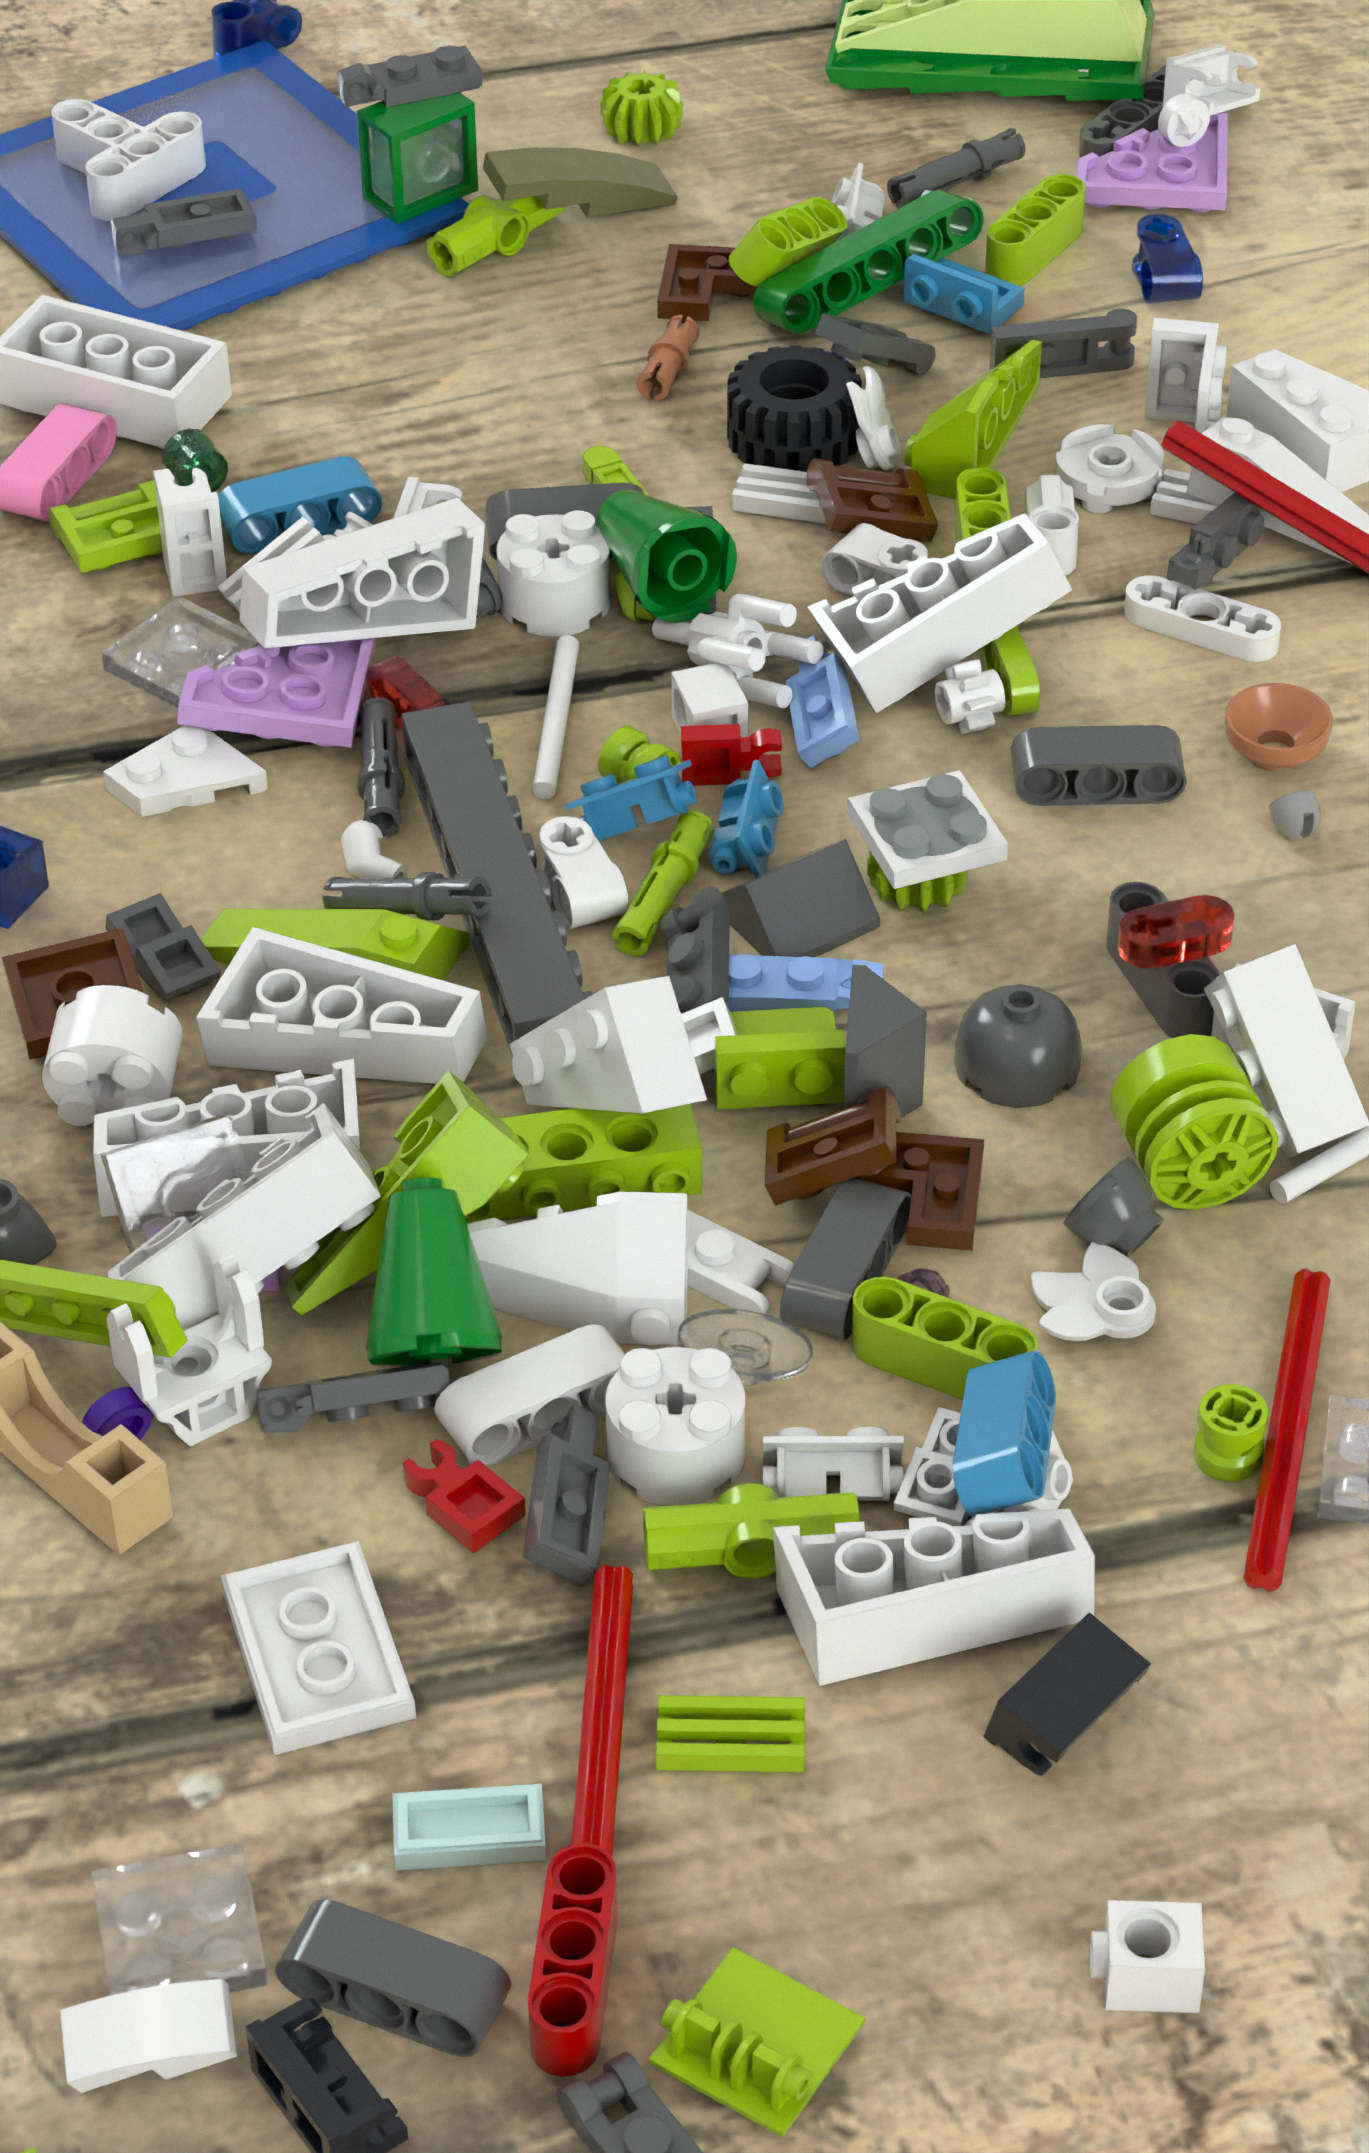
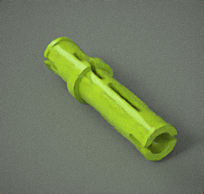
[611,810,715,957]

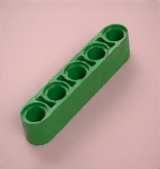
[753,190,984,334]

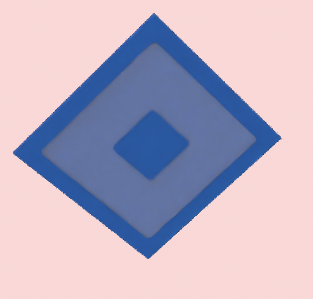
[0,40,469,331]

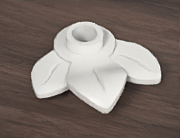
[846,366,901,471]
[1030,1242,1156,1341]

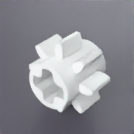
[935,659,1005,734]

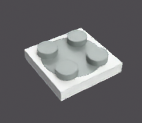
[848,770,1008,889]

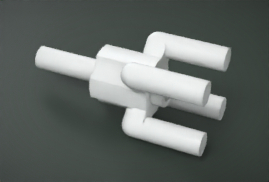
[652,594,824,708]

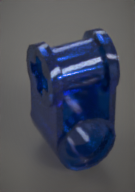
[211,0,303,58]
[1132,214,1203,304]

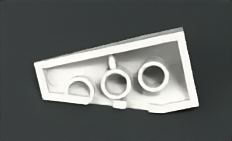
[467,1192,688,1345]

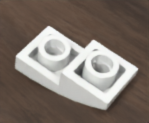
[894,1407,970,1526]
[60,1979,237,2093]

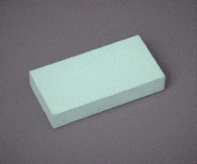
[392,1784,546,1871]

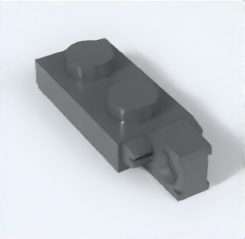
[337,45,482,107]
[111,188,257,255]
[1166,493,1264,590]
[257,1361,450,1432]
[523,1404,611,1586]

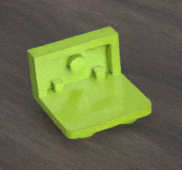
[713,1007,846,1109]

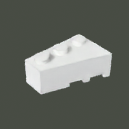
[509,976,707,1113]

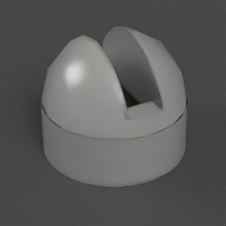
[1269,790,1321,839]

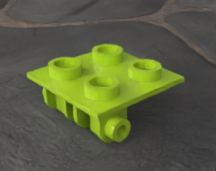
[649,1947,865,2138]

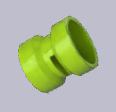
[598,725,681,784]
[1194,1384,1269,1482]

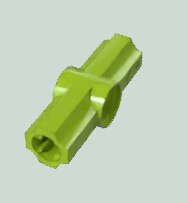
[427,195,565,277]
[643,1483,860,1579]

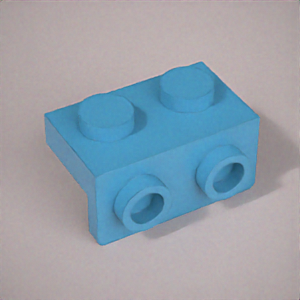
[904,254,1025,335]

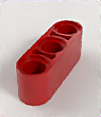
[528,1843,618,2077]

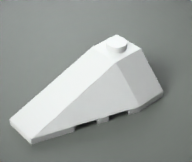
[1186,416,1369,565]

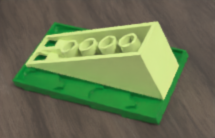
[825,0,1155,101]

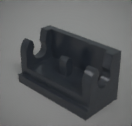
[983,1612,1151,1776]
[245,1998,408,2153]

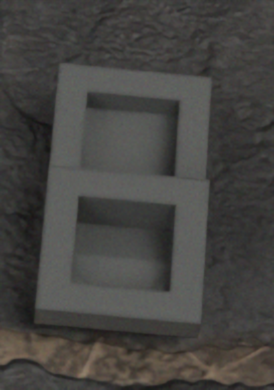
[105,893,221,1001]

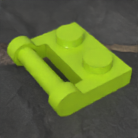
[48,480,162,573]

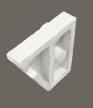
[103,725,268,817]

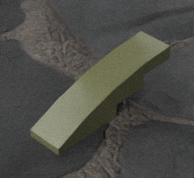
[483,148,678,218]

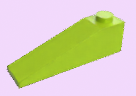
[904,340,1042,499]
[201,909,470,981]

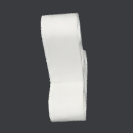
[51,99,206,221]

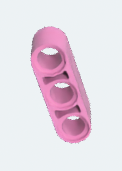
[0,403,117,522]

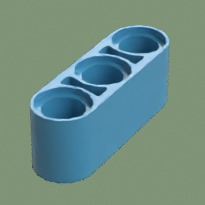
[218,456,382,554]
[953,1350,1056,1517]

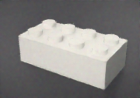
[0,295,232,452]

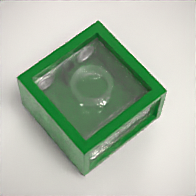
[356,92,479,224]

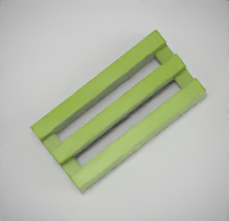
[656,1695,805,1772]

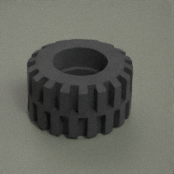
[727,345,862,472]

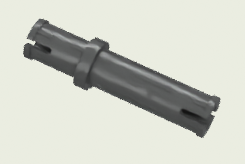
[887,128,1026,209]
[357,697,405,836]
[323,872,492,920]

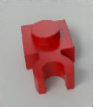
[681,724,782,786]
[403,1439,526,1553]

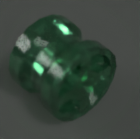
[161,428,228,492]

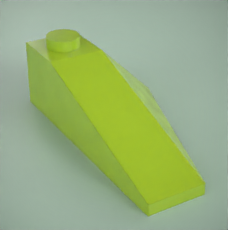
[284,1070,529,1315]

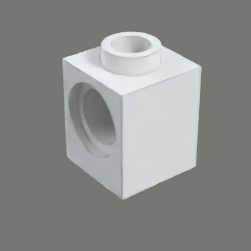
[671,663,748,737]
[1090,1900,1205,2013]

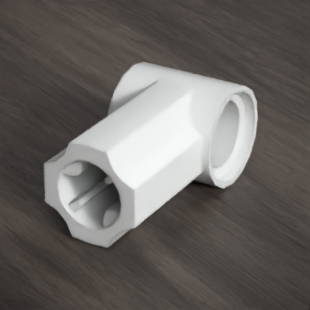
[1025,475,1079,576]

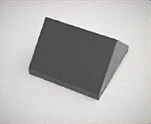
[721,839,880,957]
[844,965,927,1118]

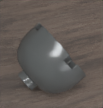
[954,984,1082,1108]

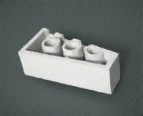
[808,513,1072,713]
[773,1509,1095,1686]

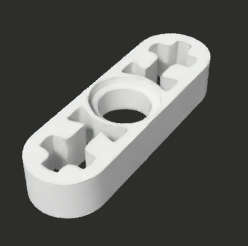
[1124,575,1281,662]

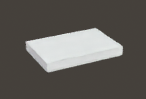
[221,1541,416,1756]

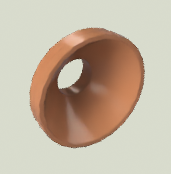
[1225,683,1333,772]

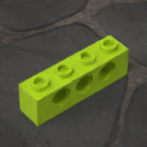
[465,1103,702,1223]

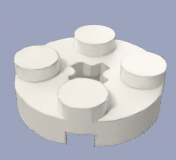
[1055,424,1164,514]

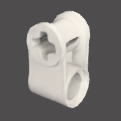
[821,523,928,596]
[539,816,629,930]

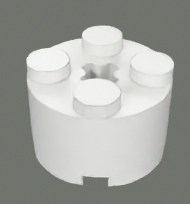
[497,510,611,637]
[42,985,183,1126]
[605,1347,745,1506]

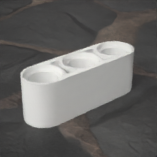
[434,1324,625,1467]

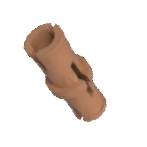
[636,315,700,401]

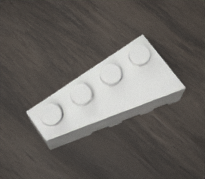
[239,498,485,648]
[196,927,488,1084]
[93,1058,361,1217]
[108,1103,381,1331]

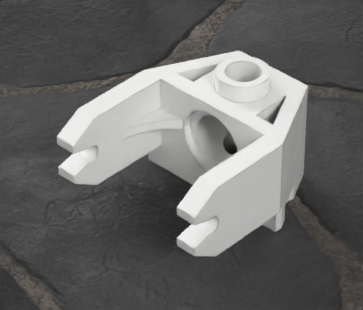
[106,1253,272,1447]

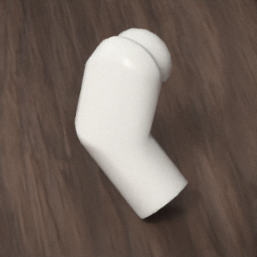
[341,820,408,878]

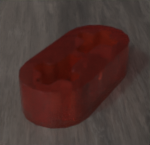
[367,656,446,730]
[1118,895,1235,969]

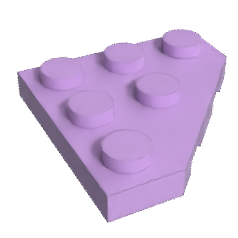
[1076,113,1228,212]
[177,638,375,748]

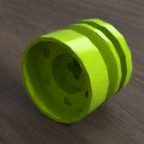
[1110,1034,1279,1210]

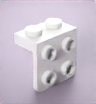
[1145,318,1227,468]

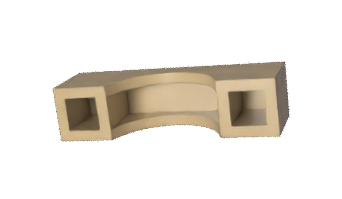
[0,1322,174,1555]

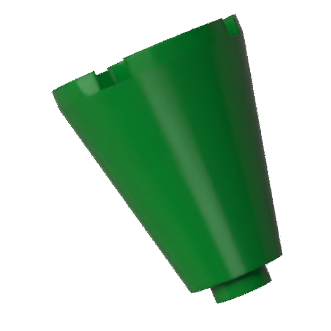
[597,490,737,623]
[365,1177,502,1367]

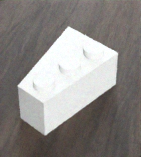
[1226,349,1369,492]
[1204,944,1369,1159]

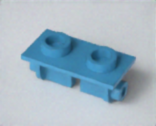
[565,755,697,842]
[708,760,784,877]

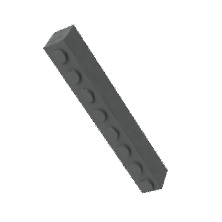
[402,701,593,1057]

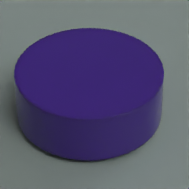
[82,1387,153,1440]

